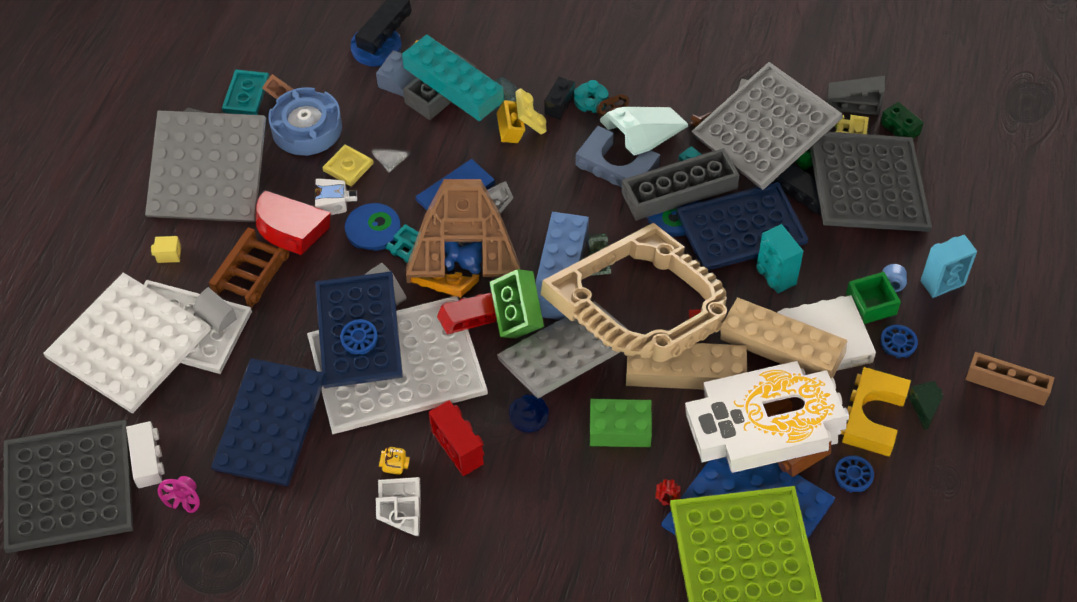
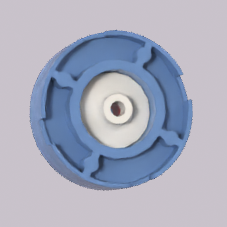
[268,87,342,156]

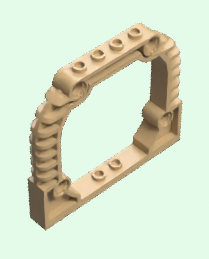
[540,223,727,362]

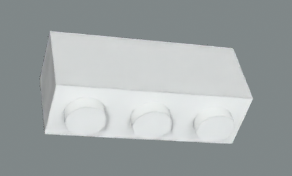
[126,421,165,488]

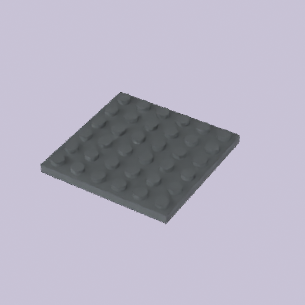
[810,132,932,232]
[4,420,133,553]

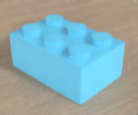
[921,234,977,298]

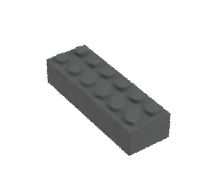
[622,148,739,221]

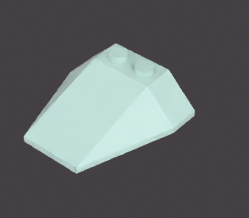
[600,107,688,155]

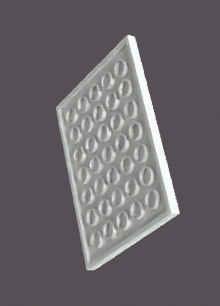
[307,296,488,434]

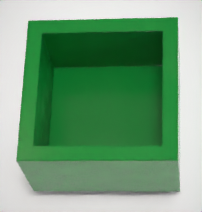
[845,272,901,324]

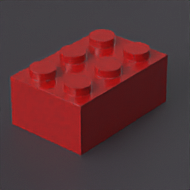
[429,400,485,476]

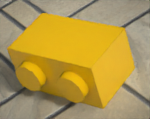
[497,100,525,143]

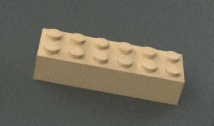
[720,297,847,378]
[626,343,747,390]

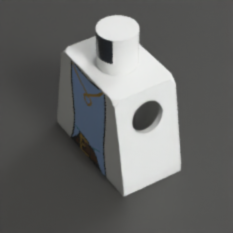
[315,179,357,215]

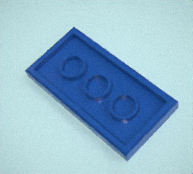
[415,159,495,210]

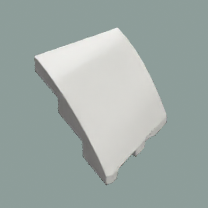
[376,477,421,536]

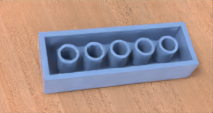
[535,212,589,320]

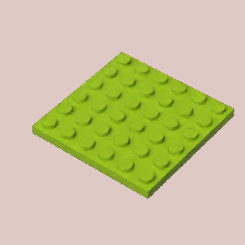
[670,486,822,602]

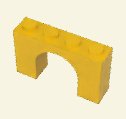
[841,367,911,457]

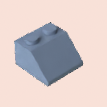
[376,50,417,97]

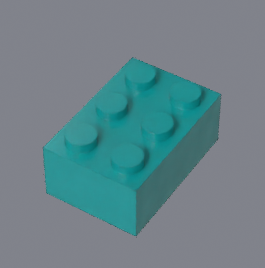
[756,224,804,294]

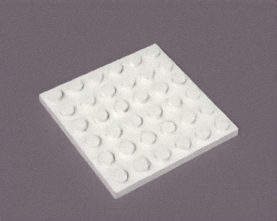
[43,273,211,414]

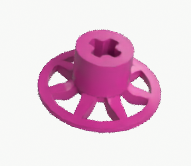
[157,476,200,513]

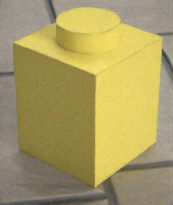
[151,236,181,263]

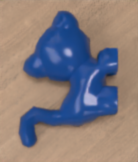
[444,242,482,274]

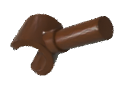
[690,112,712,127]

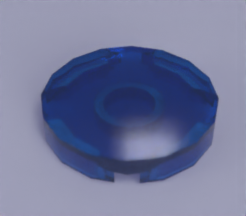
[509,395,549,433]

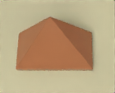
[262,74,293,99]

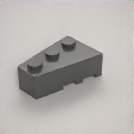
[826,76,885,115]

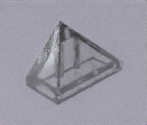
[372,148,411,172]

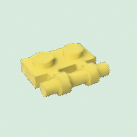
[835,115,869,134]

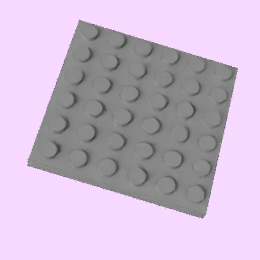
[691,62,843,190]
[145,111,266,222]

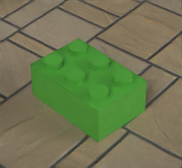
[490,269,544,339]
[590,399,652,447]

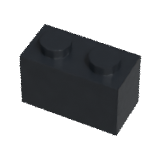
[544,76,575,120]

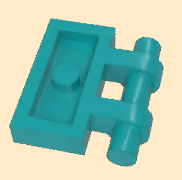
[386,224,419,263]

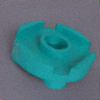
[574,80,609,113]

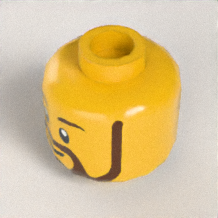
[379,447,410,475]

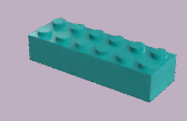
[402,34,504,122]

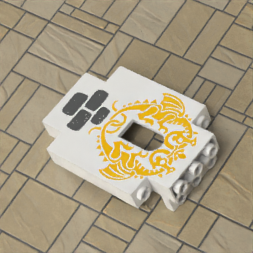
[685,361,849,473]

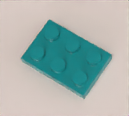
[222,69,269,115]

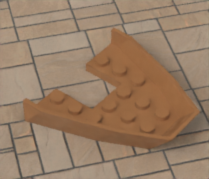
[406,179,521,283]

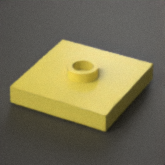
[322,144,374,187]

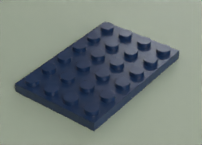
[676,182,809,271]
[315,271,403,389]
[211,358,326,487]

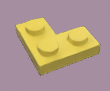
[515,88,547,134]

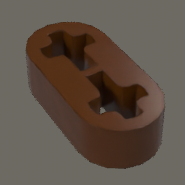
[596,94,629,117]

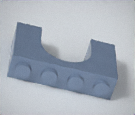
[576,126,660,187]

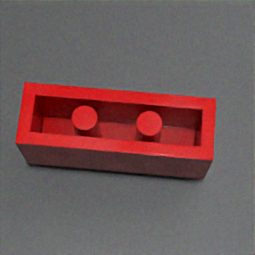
[437,293,497,335]

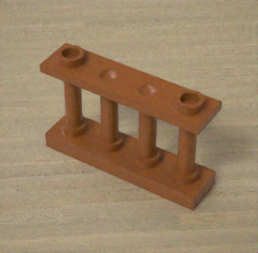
[209,227,290,309]

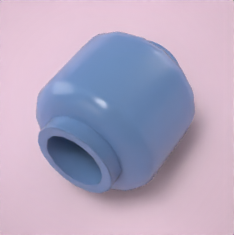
[882,264,907,292]

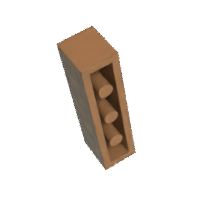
[965,352,1055,406]

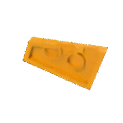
[411,272,479,298]

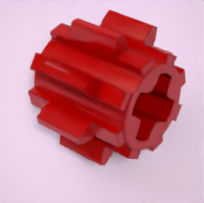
[656,479,681,506]

